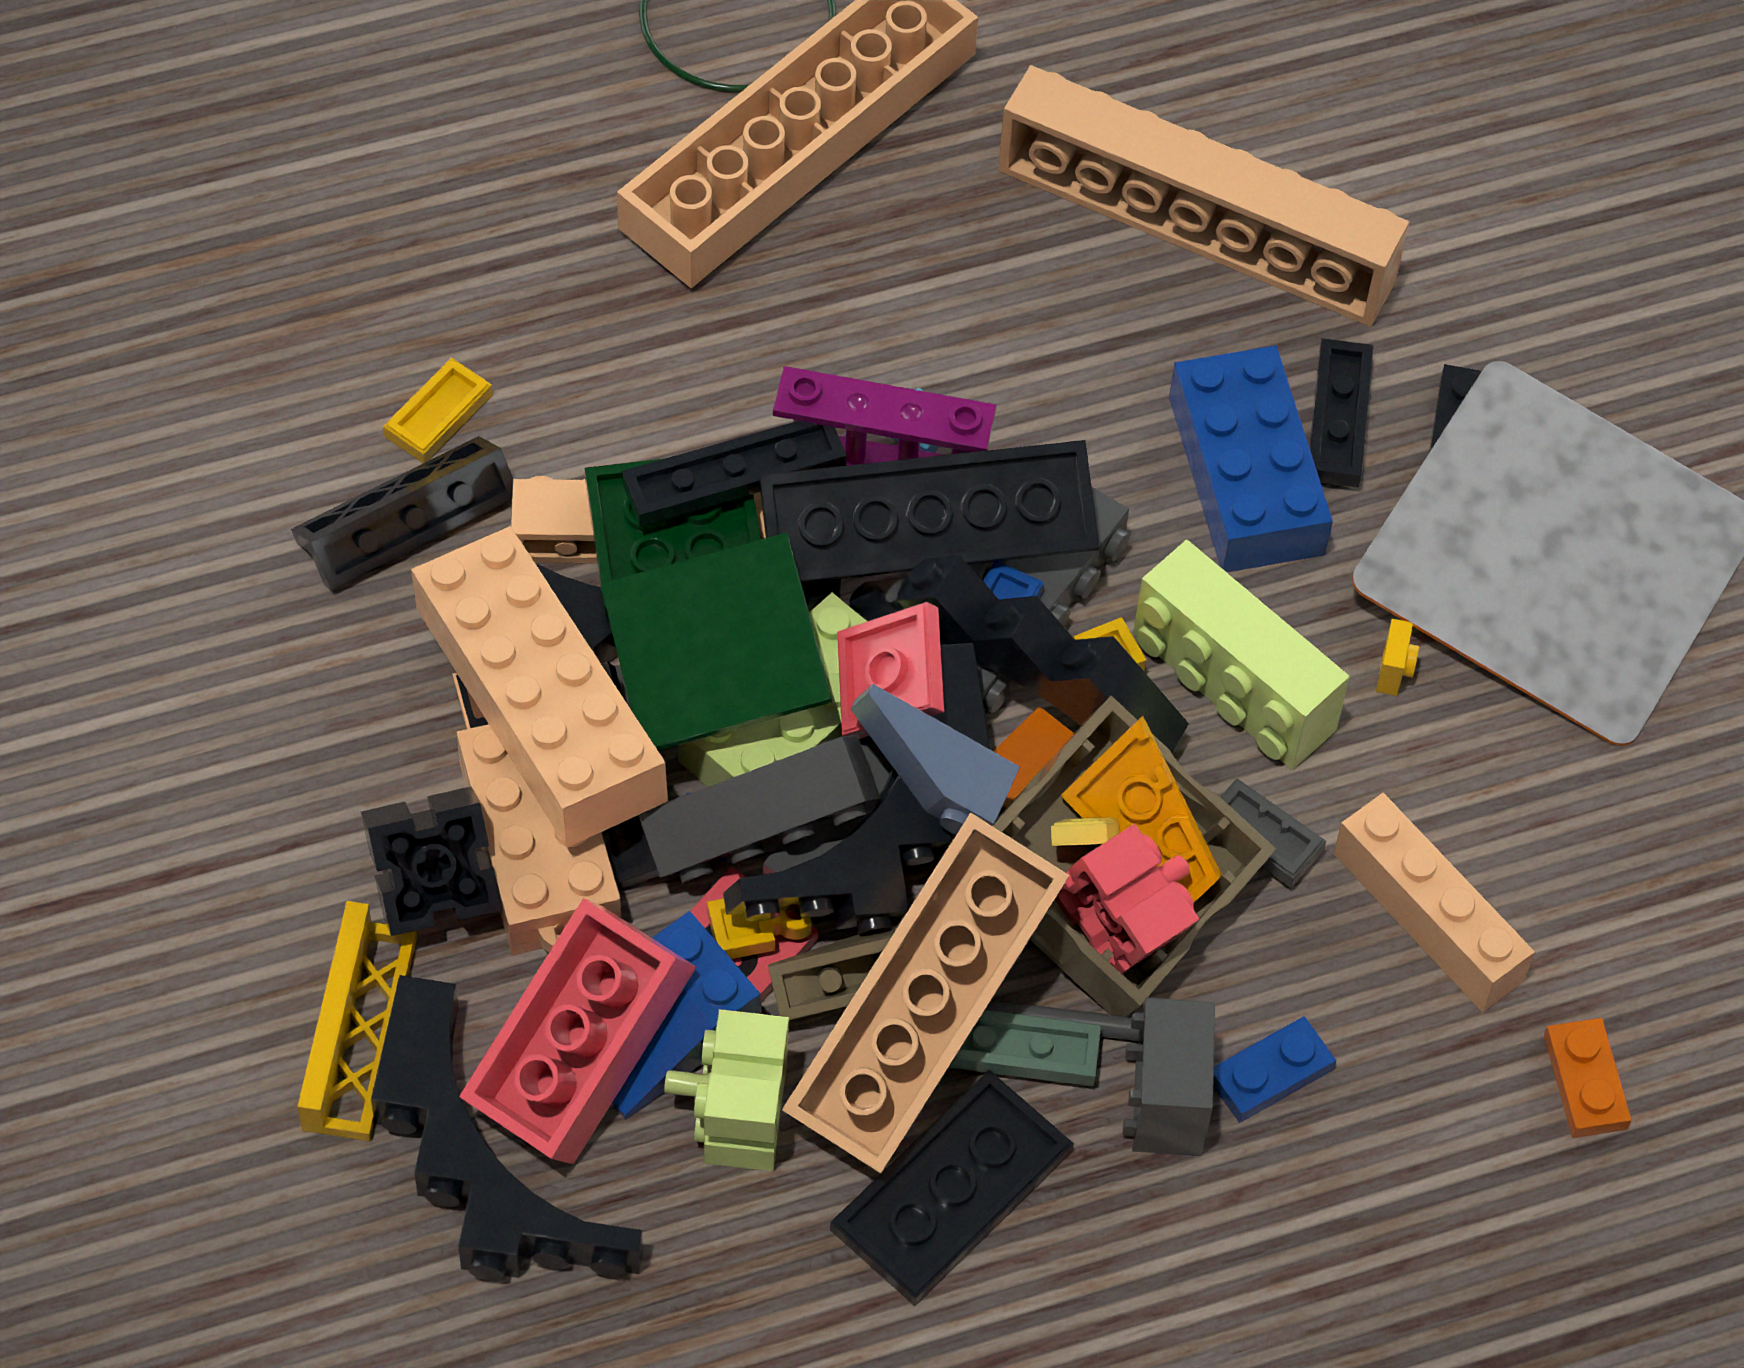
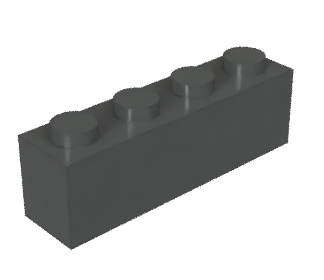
[638,735,880,883]

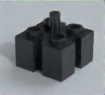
[361,786,502,936]

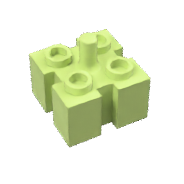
[664,1009,789,1171]

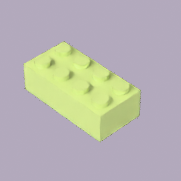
[1133,540,1350,771]
[678,593,867,787]

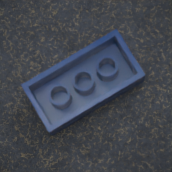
[1169,345,1333,572]

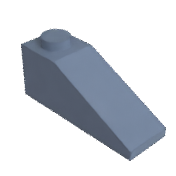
[850,684,1020,835]

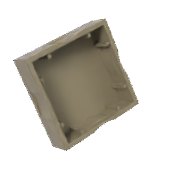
[992,696,1276,1017]

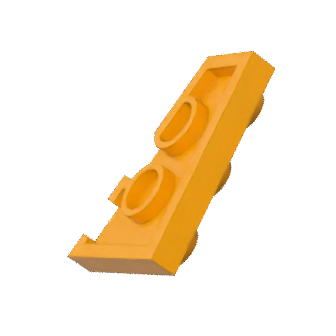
[1060,716,1222,903]

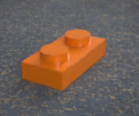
[1543,1018,1632,1138]

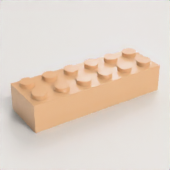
[411,526,668,847]
[782,813,1070,1173]

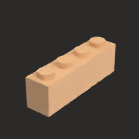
[1333,793,1535,1013]

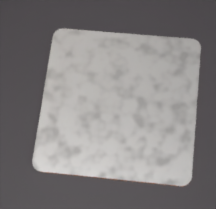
[1352,361,1744,746]

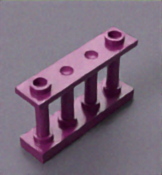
[773,366,997,466]

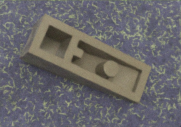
[768,923,900,1020]

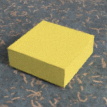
[1051,817,1119,846]

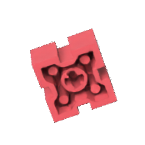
[1055,824,1200,974]

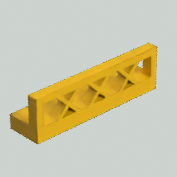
[297,901,417,1141]

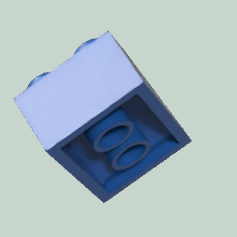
[612,911,762,1120]

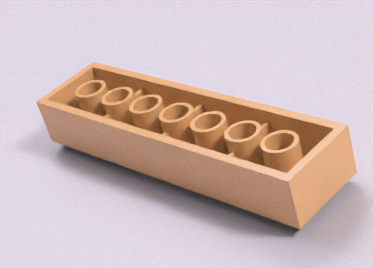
[617,0,978,288]
[998,65,1410,327]

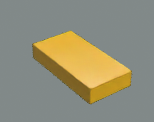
[383,357,493,463]

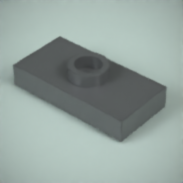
[1221,778,1326,888]

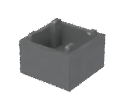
[1122,998,1215,1156]

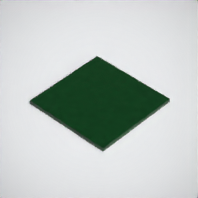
[601,532,833,750]

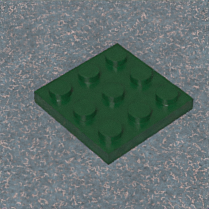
[584,458,761,618]

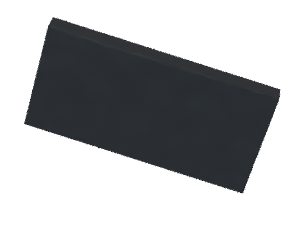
[830,1070,1074,1306]

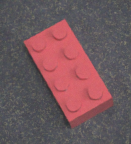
[459,898,697,1165]

